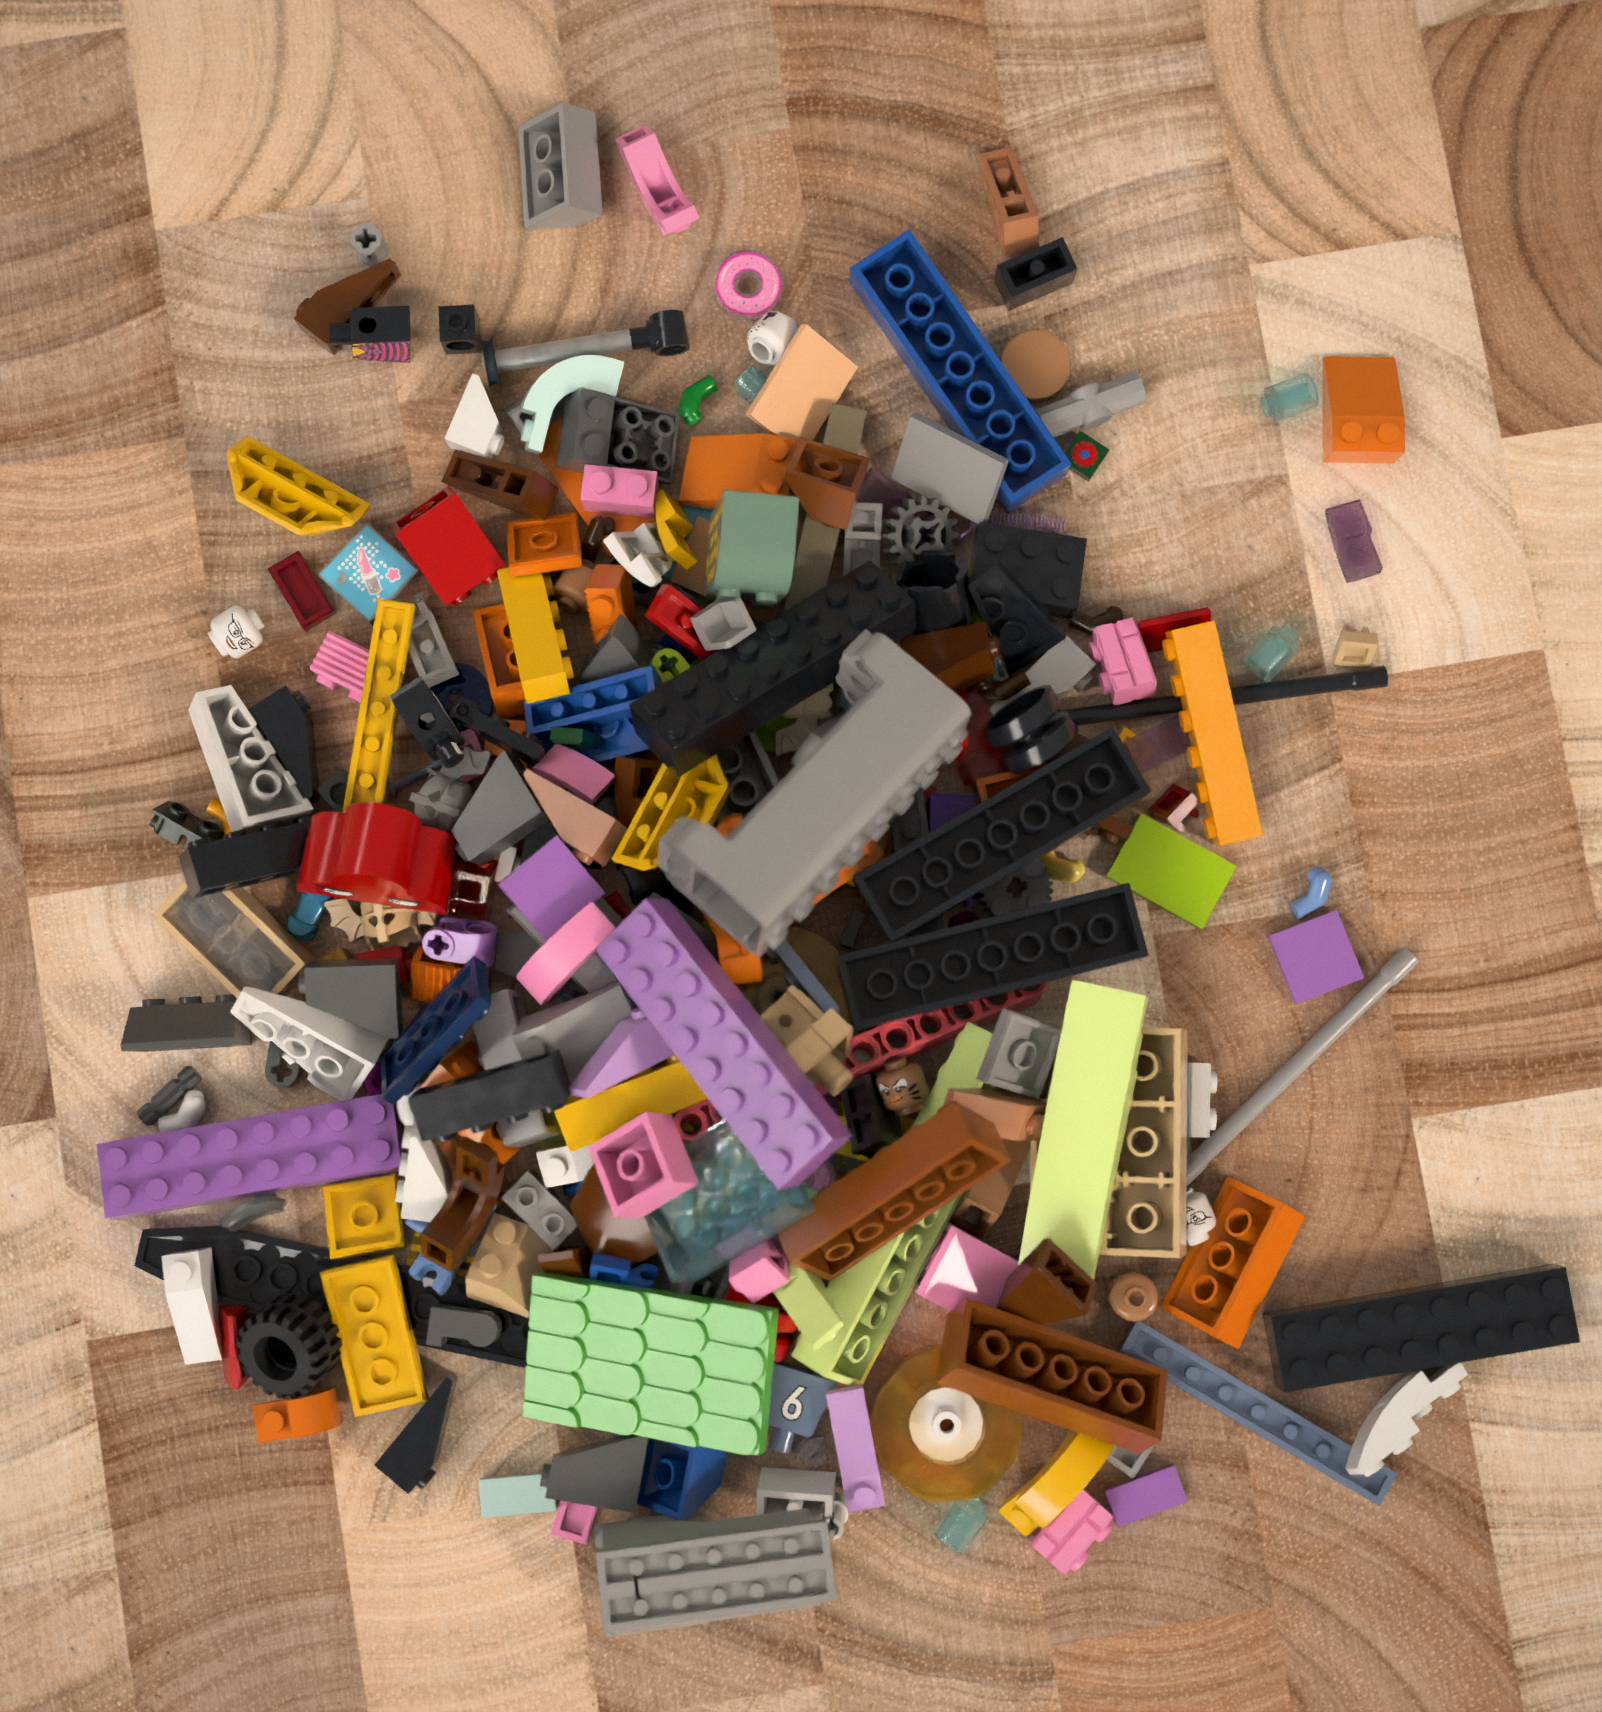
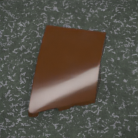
[570,1164,672,1268]

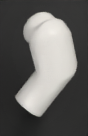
[158,1089,207,1133]

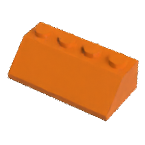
[1160,1176,1306,1349]

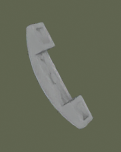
[843,502,883,576]

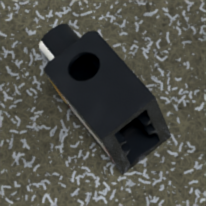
[389,676,465,768]

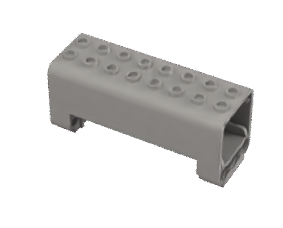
[658,629,971,957]

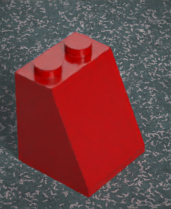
[390,485,505,606]

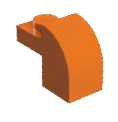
[252,1386,342,1444]

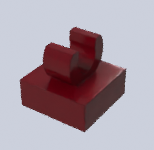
[1149,784,1200,832]

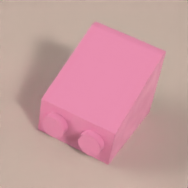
[913,1222,1019,1311]

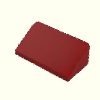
[1137,607,1211,653]
[219,1305,251,1389]

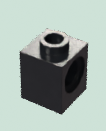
[438,304,482,355]

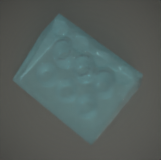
[644,1119,815,1283]

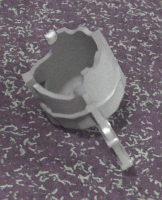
[409,746,492,835]

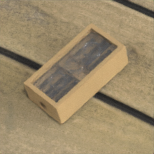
[152,879,317,999]

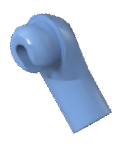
[1289,867,1333,919]

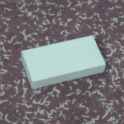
[479,1472,557,1518]

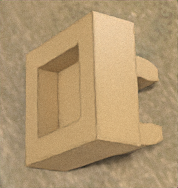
[1333,625,1378,668]

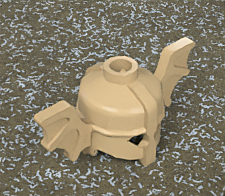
[324,898,450,951]

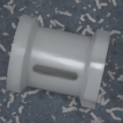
[350,223,388,266]

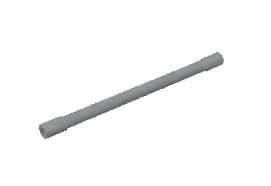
[1187,947,1419,1186]

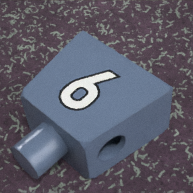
[768,1361,837,1454]

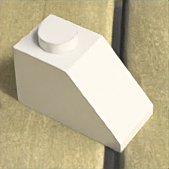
[444,373,505,459]

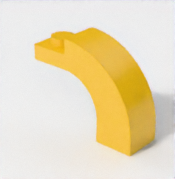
[998,1430,1114,1537]

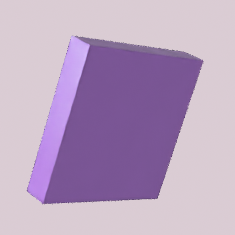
[497,835,605,942]
[1267,910,1364,1004]

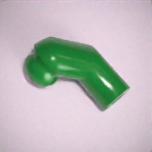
[678,375,718,426]

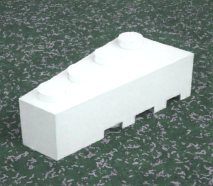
[188,685,314,834]

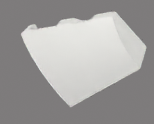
[603,522,674,587]

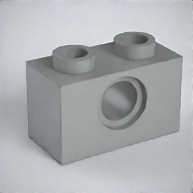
[501,1169,578,1250]

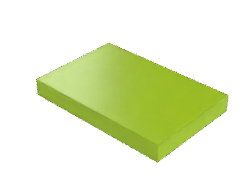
[1105,813,1237,930]

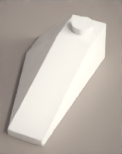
[230,986,389,1101]

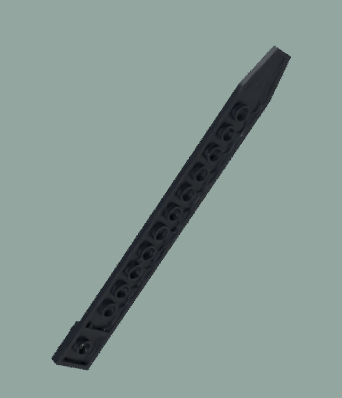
[135,1226,530,1368]

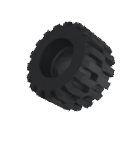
[236,1293,342,1399]

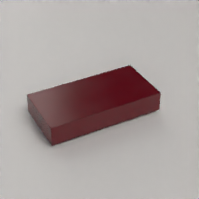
[268,551,337,632]

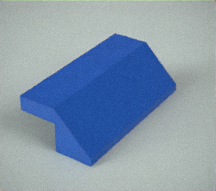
[523,665,664,765]

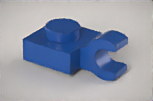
[589,1253,658,1289]

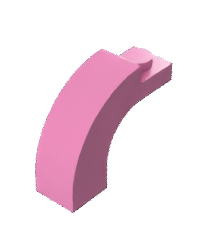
[615,124,699,236]
[516,901,616,1005]

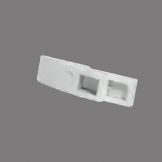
[1345,1363,1468,1477]

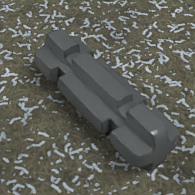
[137,1066,202,1126]

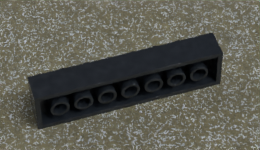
[629,560,917,778]
[852,727,1151,943]
[835,883,1149,1031]
[1262,1264,1580,1393]

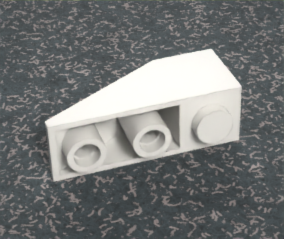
[395,1119,453,1222]

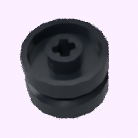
[983,685,1078,774]

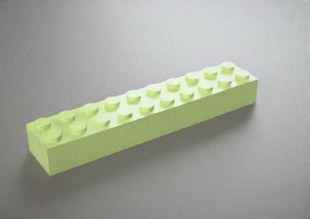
[791,1022,1000,1386]

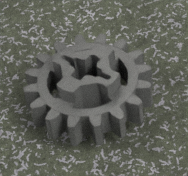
[881,496,960,565]

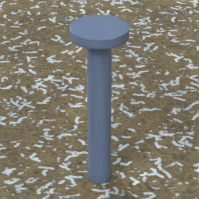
[387,760,442,798]

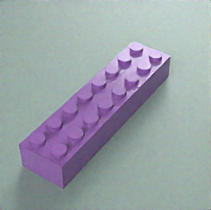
[595,898,852,1190]
[97,1094,407,1220]

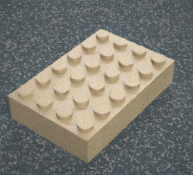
[1030,1027,1187,1258]

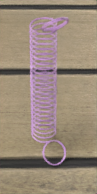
[956,512,1073,542]

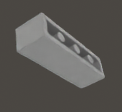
[470,989,560,1147]

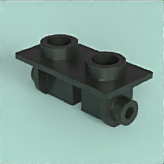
[150,801,225,850]

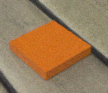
[507,512,583,577]

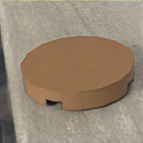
[1001,330,1071,403]

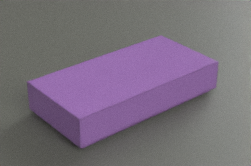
[1103,1463,1188,1527]

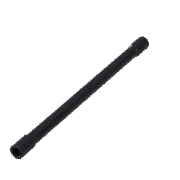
[1057,665,1388,726]

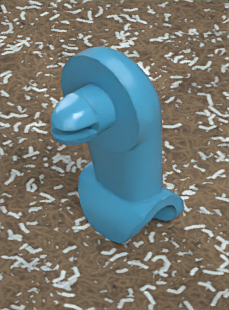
[287,892,333,941]

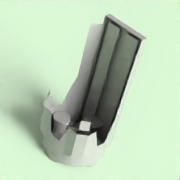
[594,1508,836,1638]

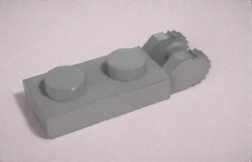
[399,592,459,687]

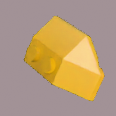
[227,435,371,536]
[612,754,731,871]

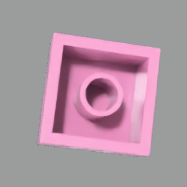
[588,1112,699,1218]

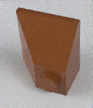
[784,437,870,530]

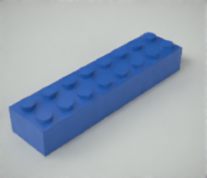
[849,229,1072,514]

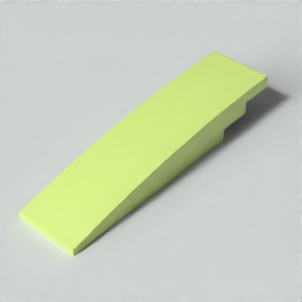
[1018,980,1149,1280]

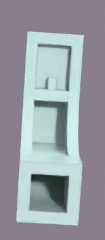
[519,355,624,454]

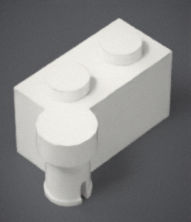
[756,1467,849,1540]

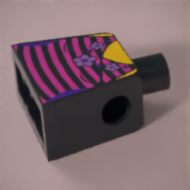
[329,306,411,363]

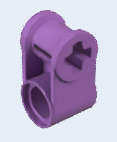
[422,915,497,967]

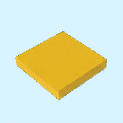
[322,1174,406,1261]

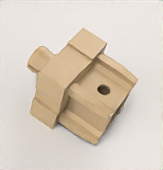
[760,985,853,1096]

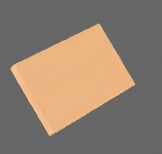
[745,324,858,443]

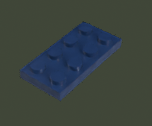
[380,956,491,1105]

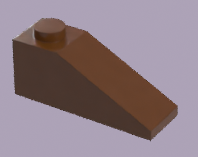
[294,258,401,355]
[441,449,559,521]

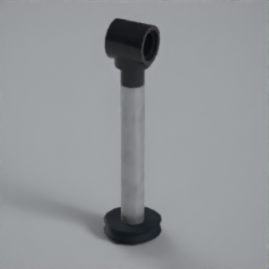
[481,310,690,390]

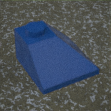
[637,1438,727,1521]

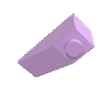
[569,1006,675,1098]
[825,1384,885,1513]

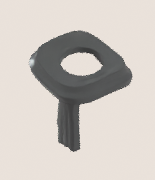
[219,1193,287,1232]

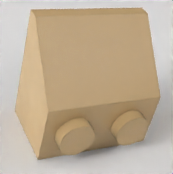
[465,1213,558,1318]

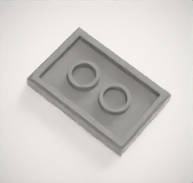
[891,413,1009,524]

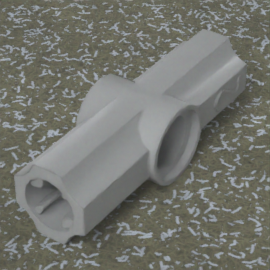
[1035,372,1147,438]

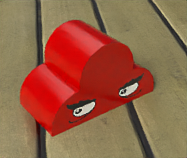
[297,802,457,915]

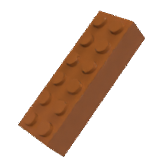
[774,1101,1011,1281]
[937,1298,1167,1454]

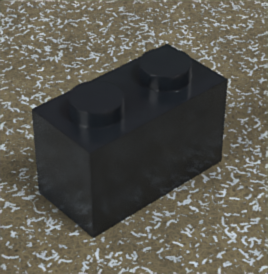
[994,237,1077,311]

